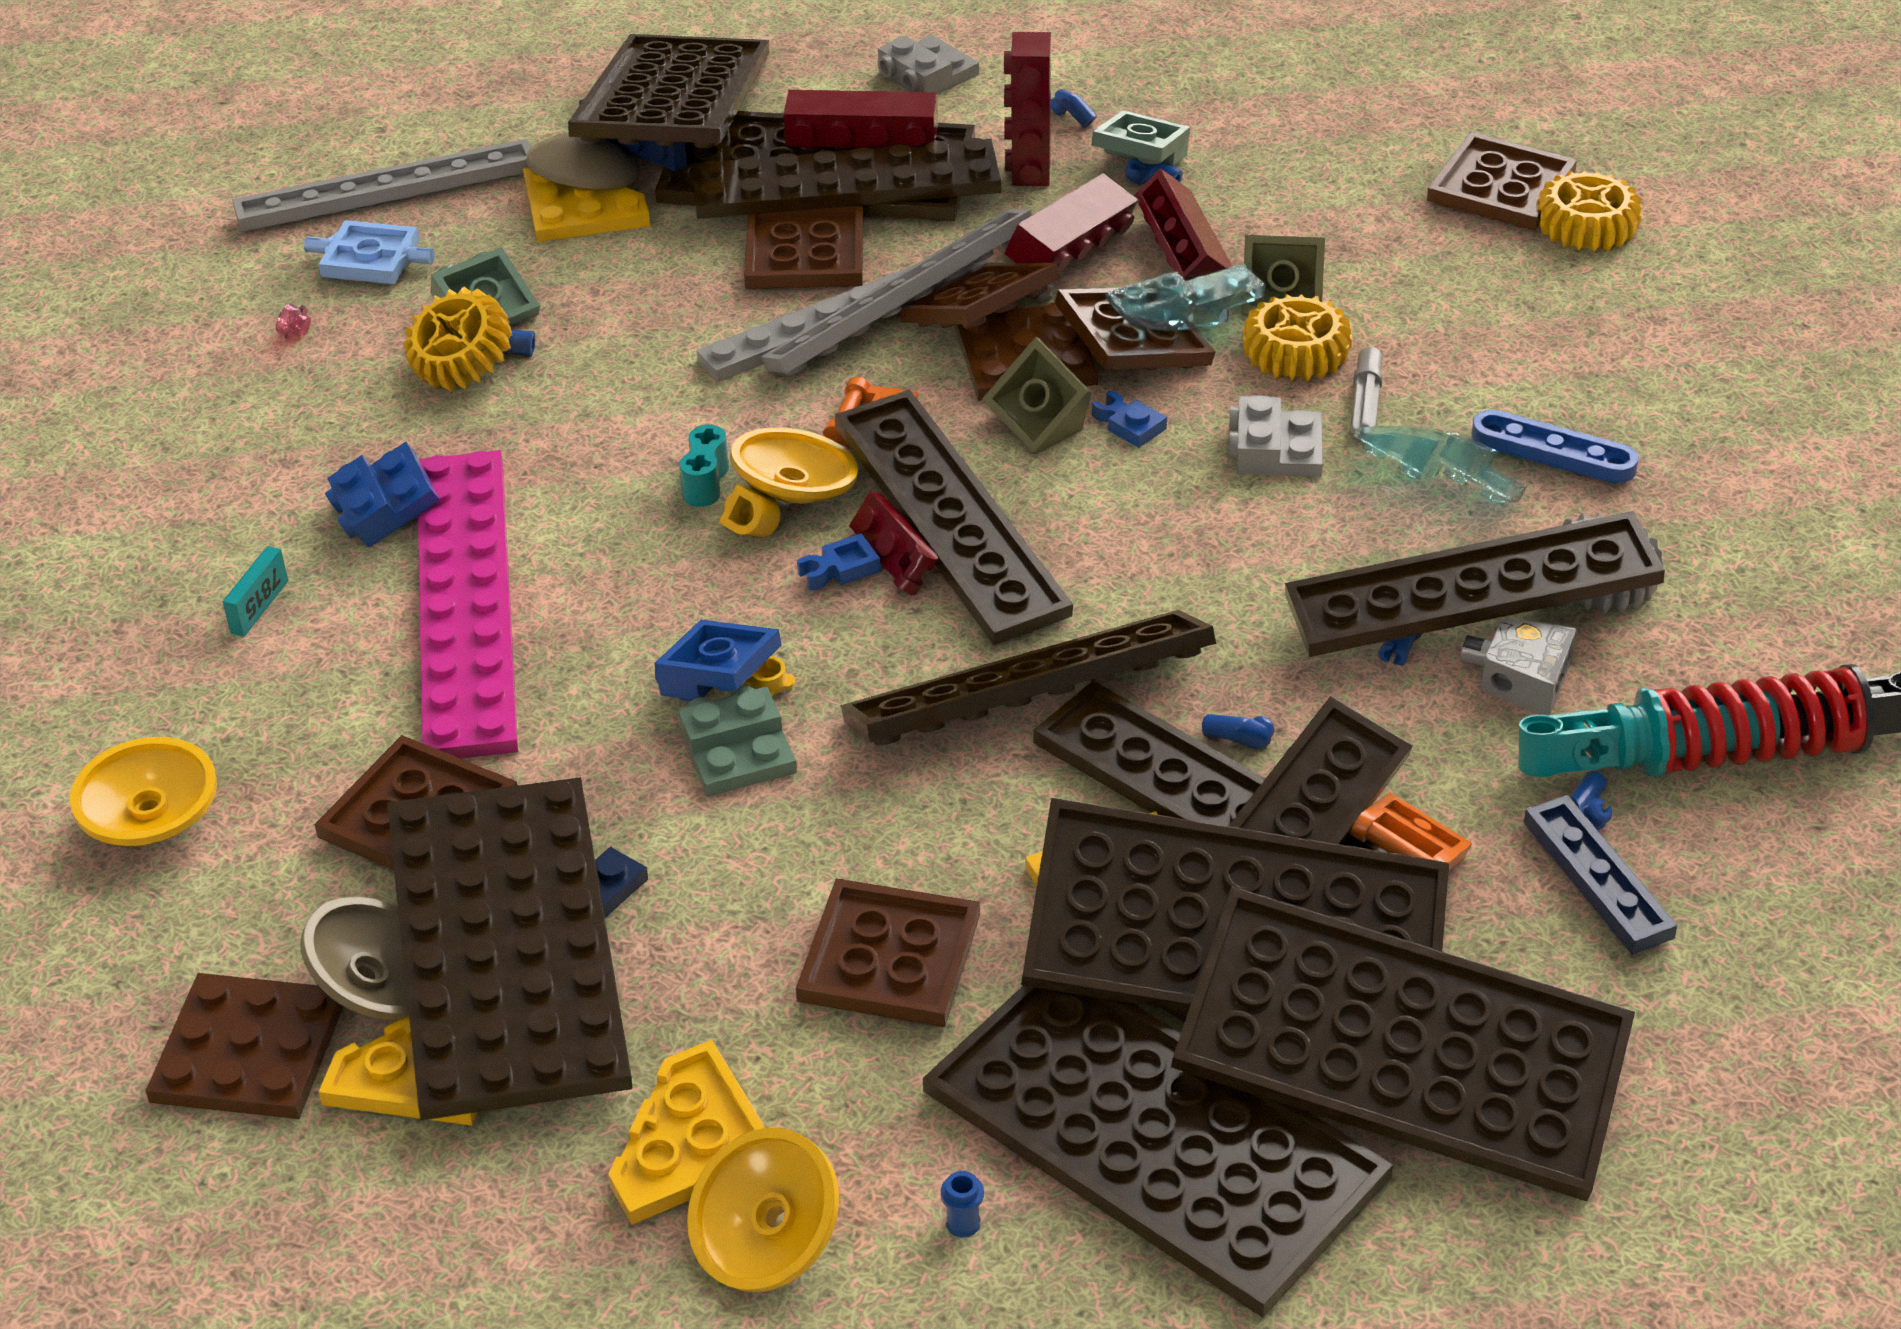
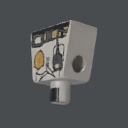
[1460,618,1577,715]

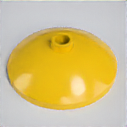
[730,428,858,504]
[70,737,217,846]
[687,1127,839,1292]

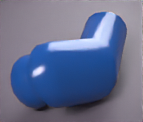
[1051,89,1097,128]
[1125,158,1183,185]
[1202,714,1275,749]
[1570,771,1612,830]

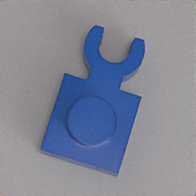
[1092,391,1167,448]
[797,533,881,590]

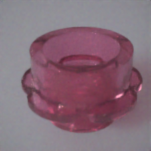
[276,303,311,341]

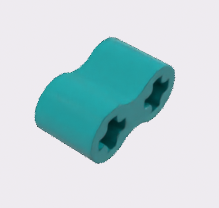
[679,425,729,507]

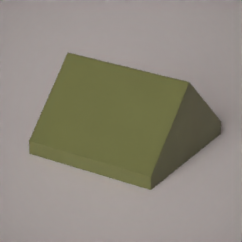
[1241,235,1325,315]
[982,337,1092,454]

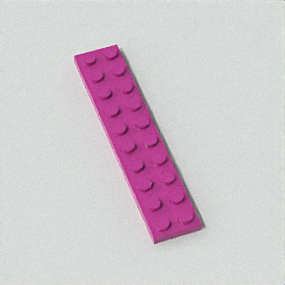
[418,450,519,759]

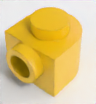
[718,484,780,538]

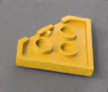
[523,168,651,242]
[318,1016,478,1126]
[608,1040,765,1225]

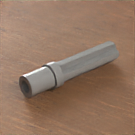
[1350,347,1383,442]

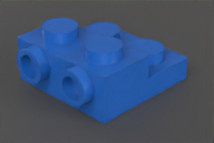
[325,441,440,547]
[654,619,782,702]

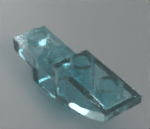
[1106,264,1265,330]
[1354,426,1527,506]

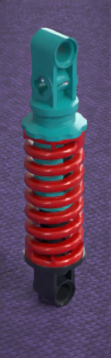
[1518,664,1901,778]

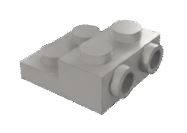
[877,35,979,94]
[1229,395,1323,477]

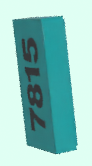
[222,546,288,637]

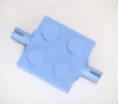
[304,220,435,284]

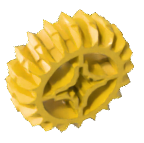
[1536,170,1642,253]
[402,286,513,392]
[1242,294,1352,382]

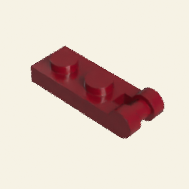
[849,491,938,595]

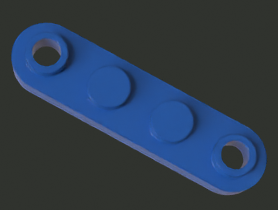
[1471,410,1639,483]

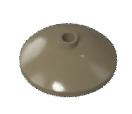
[526,133,639,189]
[300,897,409,1020]

